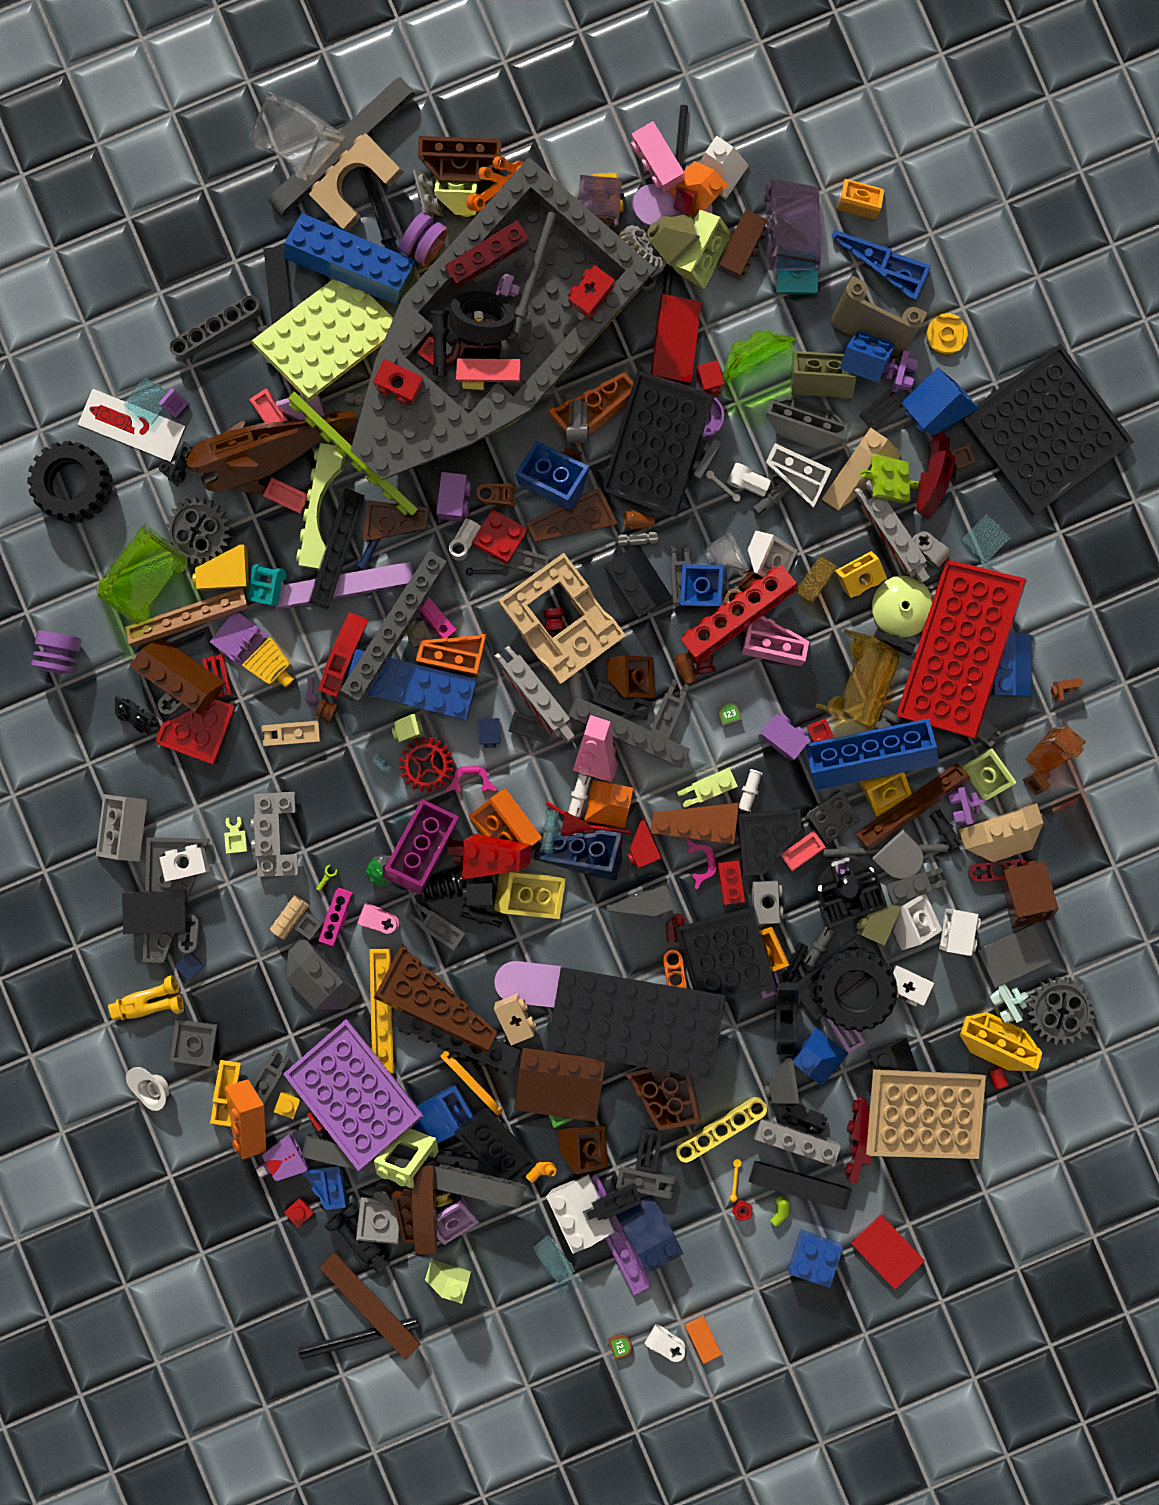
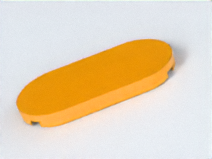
[440,1051,503,1116]

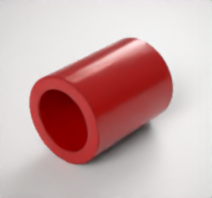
[989,1066,1009,1089]

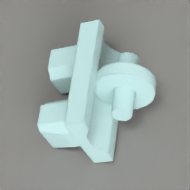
[990,983,1028,1023]

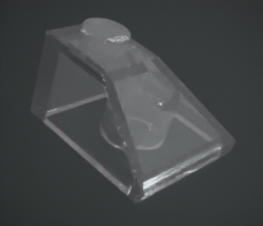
[705,532,749,576]

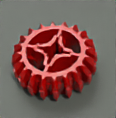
[399,737,455,793]

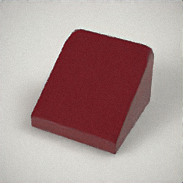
[674,187,697,216]

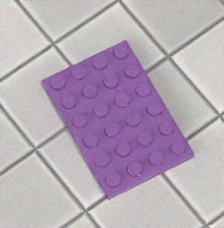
[283,1019,424,1171]

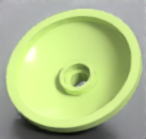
[872,576,933,638]

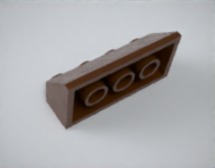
[130,638,226,716]

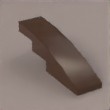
[412,1166,438,1254]

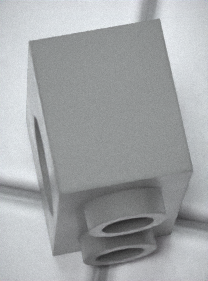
[751,881,783,924]

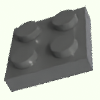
[691,439,721,485]
[170,1019,218,1067]

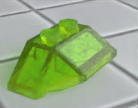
[722,329,796,384]

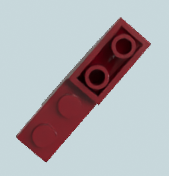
[916,432,955,518]
[845,1095,872,1184]

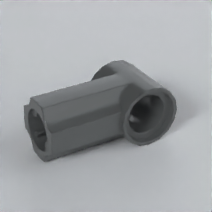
[566,400,589,443]

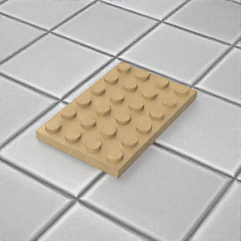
[866,1069,986,1159]

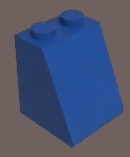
[902,367,979,436]

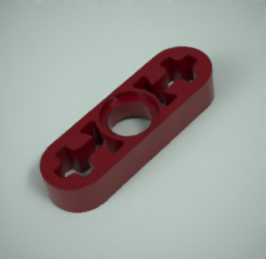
[968,858,1027,882]

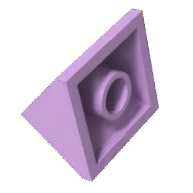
[437,1195,479,1245]

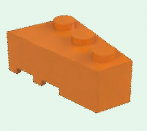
[224,1079,266,1159]

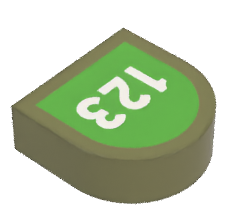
[718,702,742,726]

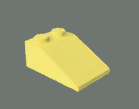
[494,871,566,919]

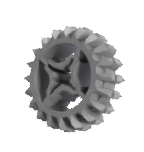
[619,225,667,277]

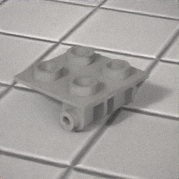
[413,169,444,218]

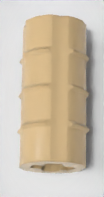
[270,895,309,940]

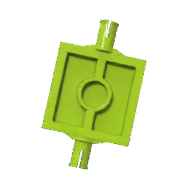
[860,455,919,504]

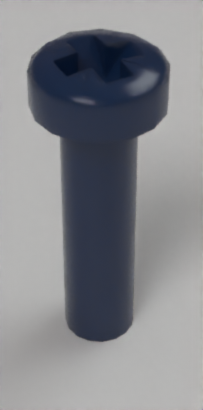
[355,539,380,571]

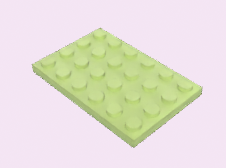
[252,279,393,402]

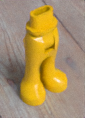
[108,975,184,1021]

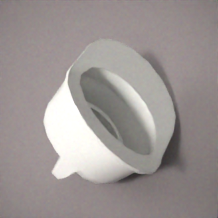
[126,1067,169,1111]

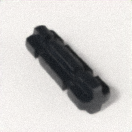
[782,942,808,982]

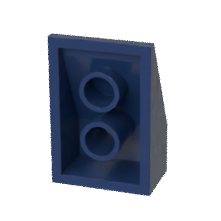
[615,1195,684,1274]

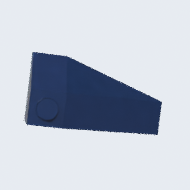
[533,830,623,880]

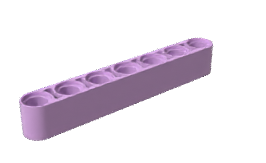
[276,562,414,609]

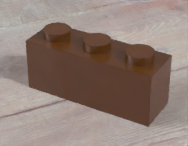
[717,209,769,280]

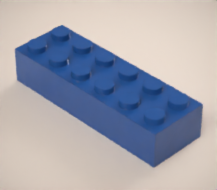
[284,213,415,306]
[348,649,478,721]
[806,718,939,790]

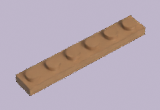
[125,587,249,648]

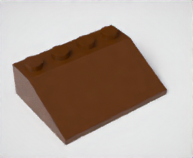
[514,1048,606,1122]

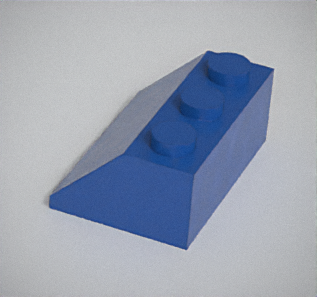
[515,441,590,511]
[990,633,1032,697]

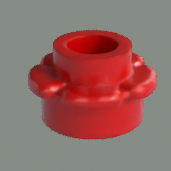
[732,1201,753,1221]

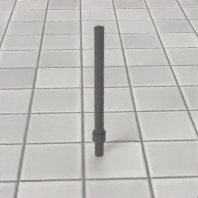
[511,212,556,335]
[823,844,948,858]

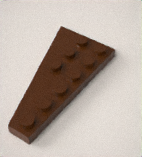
[374,944,497,1053]

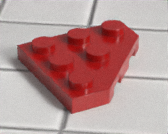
[155,699,236,764]

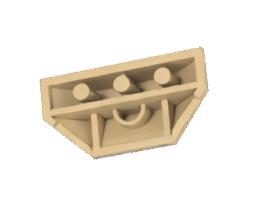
[958,803,1043,862]

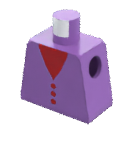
[256,1132,310,1181]

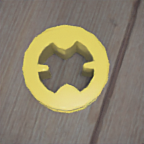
[436,1191,453,1207]

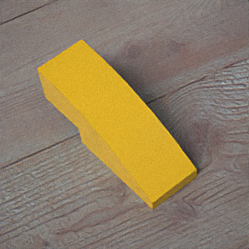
[210,1060,241,1127]

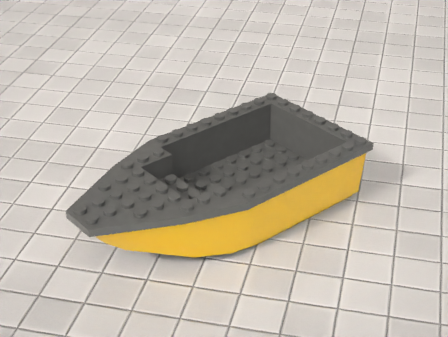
[351,158,656,480]

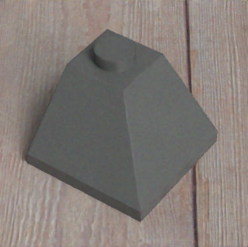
[765,1056,799,1103]

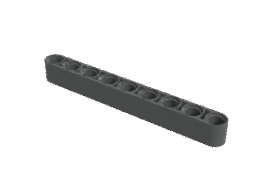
[268,77,415,217]

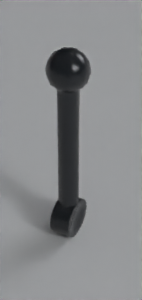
[466,568,509,576]

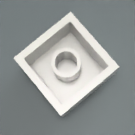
[939,908,980,956]

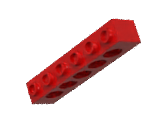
[681,565,798,664]

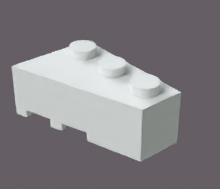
[766,443,832,507]

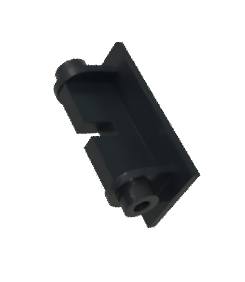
[782,1103,827,1134]

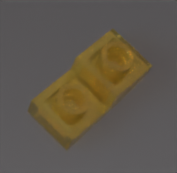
[796,556,838,603]

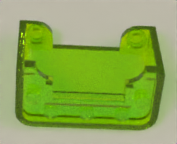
[96,524,188,625]

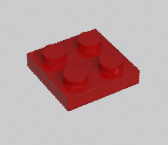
[472,509,528,564]

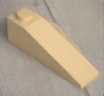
[821,428,902,511]

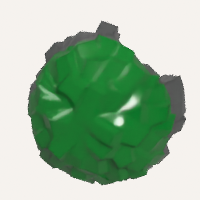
[365,855,394,887]

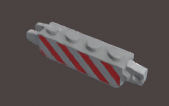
[854,481,930,583]
[494,646,575,744]

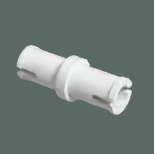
[738,769,763,813]
[568,774,591,817]

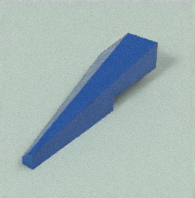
[832,230,931,301]

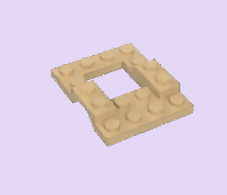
[497,553,626,685]

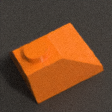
[667,161,729,218]
[584,780,633,829]

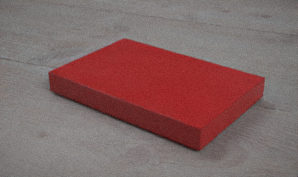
[851,1214,925,1289]

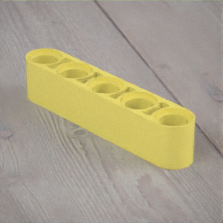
[676,1097,767,1162]

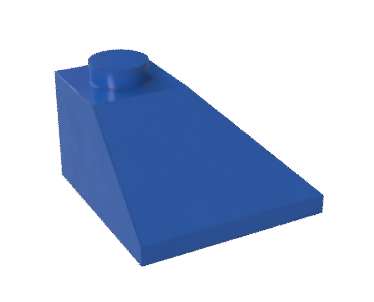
[680,564,727,607]
[791,1027,848,1086]

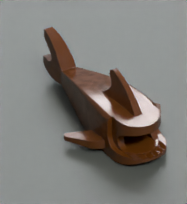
[187,411,359,493]

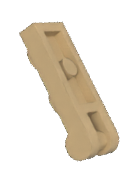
[261,721,321,746]

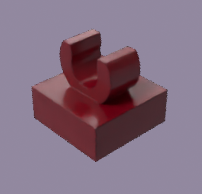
[447,840,464,864]

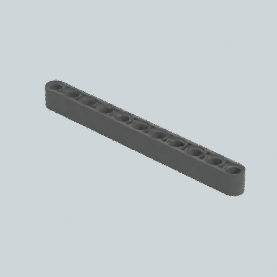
[302,1134,525,1208]

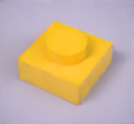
[274,1092,301,1119]

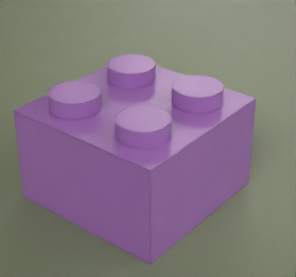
[437,472,472,522]
[758,714,810,761]

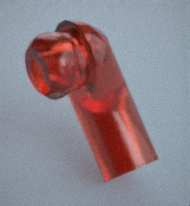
[666,913,686,942]

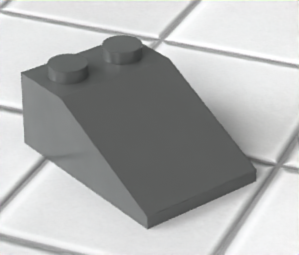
[606,884,674,918]

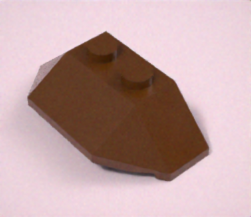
[418,136,502,183]

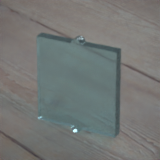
[123,377,168,425]
[961,514,1011,563]

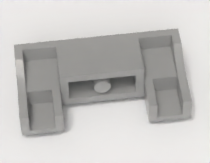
[251,792,300,877]

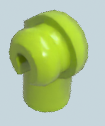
[770,1195,790,1228]

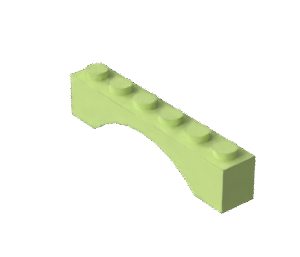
[296,443,346,570]

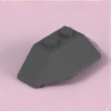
[765,398,849,450]
[286,936,360,1010]

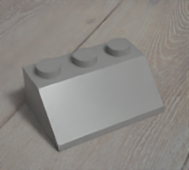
[96,794,147,862]

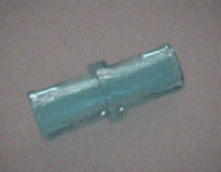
[540,810,559,853]

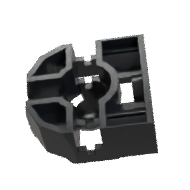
[814,854,888,928]

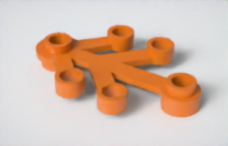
[466,156,524,211]

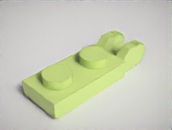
[677,768,738,808]

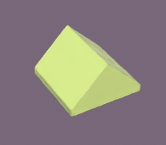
[962,748,1017,801]

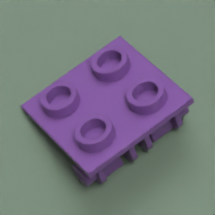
[210,612,268,667]

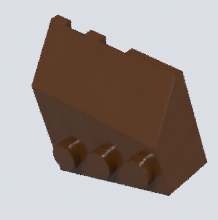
[625,1067,702,1131]

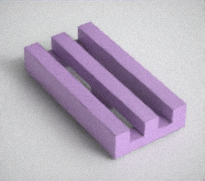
[826,1017,866,1054]

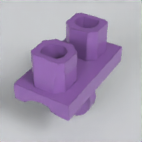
[885,350,919,393]
[949,786,986,825]

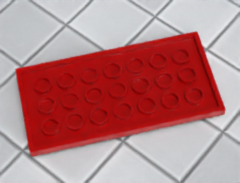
[896,559,1027,739]

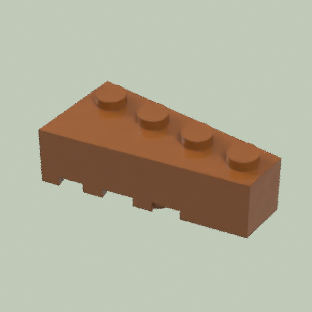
[650,803,739,844]

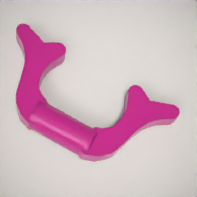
[445,766,497,792]
[686,838,716,889]

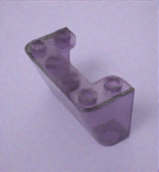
[764,178,821,270]

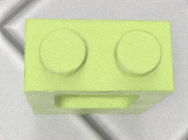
[374,1128,439,1189]

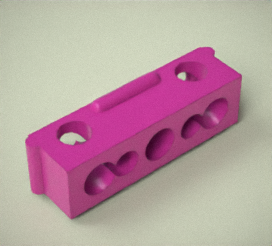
[419,597,456,639]
[318,887,353,947]

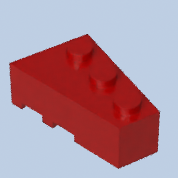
[462,834,531,880]

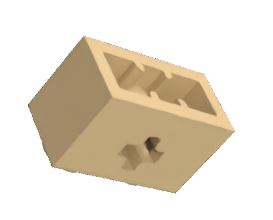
[494,993,536,1046]

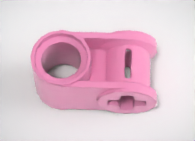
[357,903,400,934]

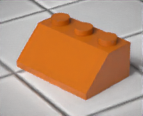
[469,788,542,846]

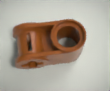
[476,483,516,507]

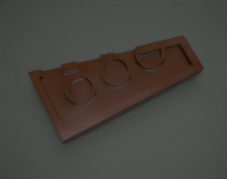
[526,487,618,543]

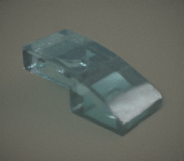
[532,1235,575,1283]

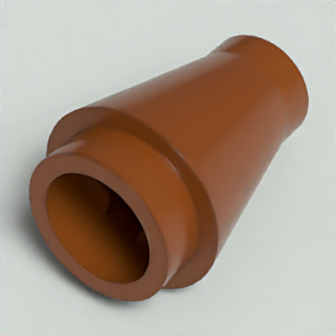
[624,510,655,530]
[674,652,697,684]

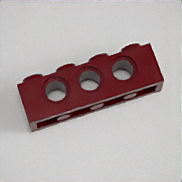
[445,220,529,289]

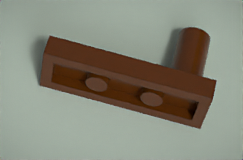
[392,1186,414,1244]

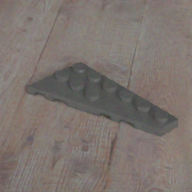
[143,837,210,963]

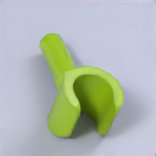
[316,864,338,891]

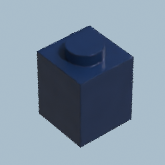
[478,718,501,748]

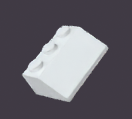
[546,1174,615,1254]

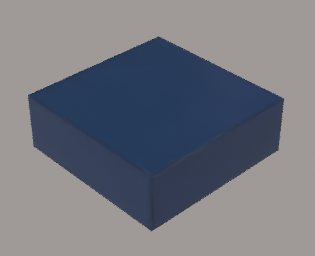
[174,954,204,981]

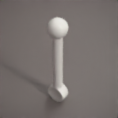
[706,471,741,501]

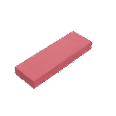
[456,359,521,382]

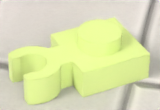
[224,817,248,854]

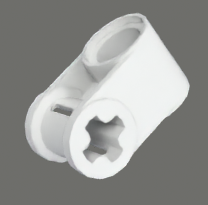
[645,1324,685,1362]

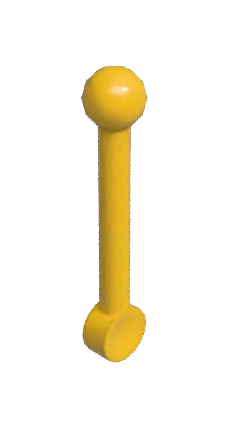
[729,1159,741,1203]

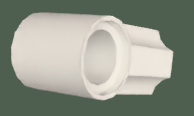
[727,463,771,497]
[449,518,481,561]

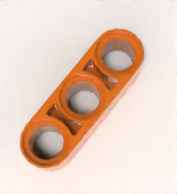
[663,949,687,988]

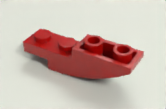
[317,612,369,698]

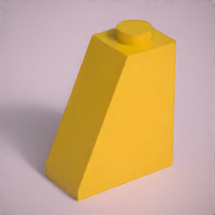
[192,545,249,591]

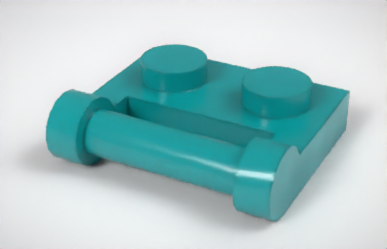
[246,564,287,606]

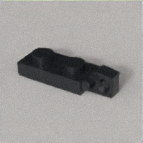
[583,1183,642,1221]

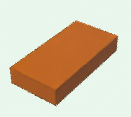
[685,1315,722,1364]

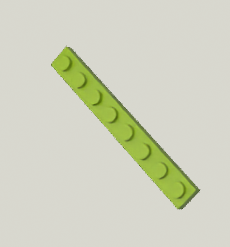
[288,392,418,516]

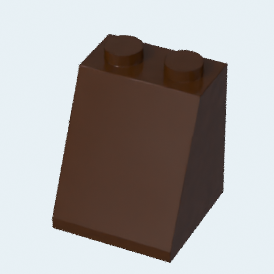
[1001,860,1059,928]

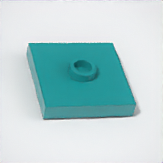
[776,251,818,295]

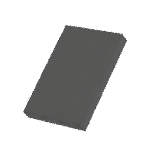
[977,924,1051,988]

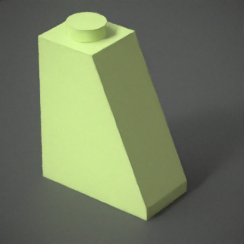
[425,1259,471,1304]

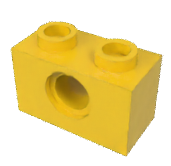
[835,551,887,598]

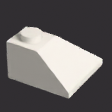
[700,136,749,200]
[748,531,798,578]
[893,893,942,950]

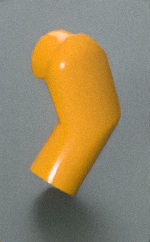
[526,1162,557,1183]

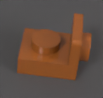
[1051,678,1083,702]

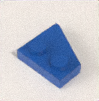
[301,1165,348,1210]

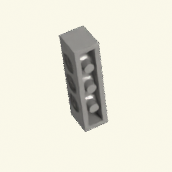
[753,1117,841,1166]

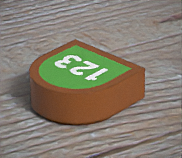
[608,1334,632,1360]

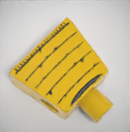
[242,637,294,688]

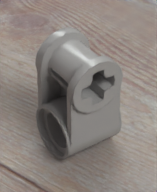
[912,532,952,569]

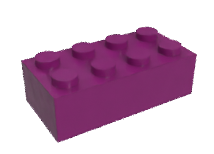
[383,799,459,895]

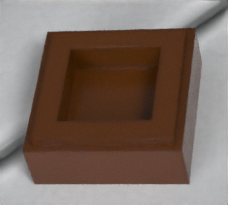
[949,444,976,471]

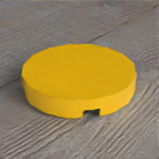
[926,313,968,355]

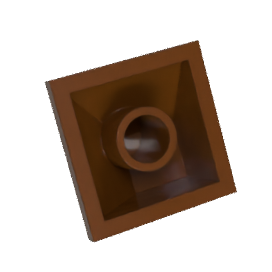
[607,656,655,698]
[558,1125,607,1174]

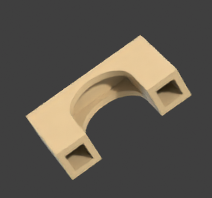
[309,133,404,232]

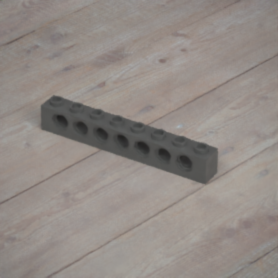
[340,551,447,706]

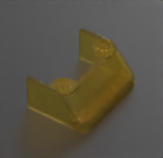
[816,629,900,729]

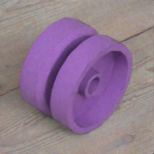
[399,212,449,267]

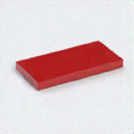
[651,294,702,384]

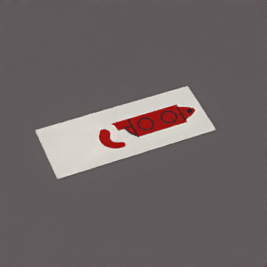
[78,389,185,462]

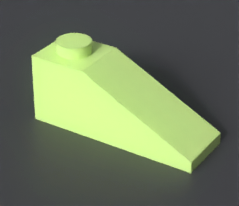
[392,714,425,743]

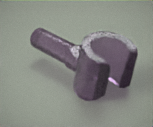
[305,676,318,706]

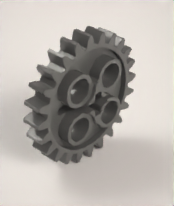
[164,497,232,564]
[1026,977,1096,1045]

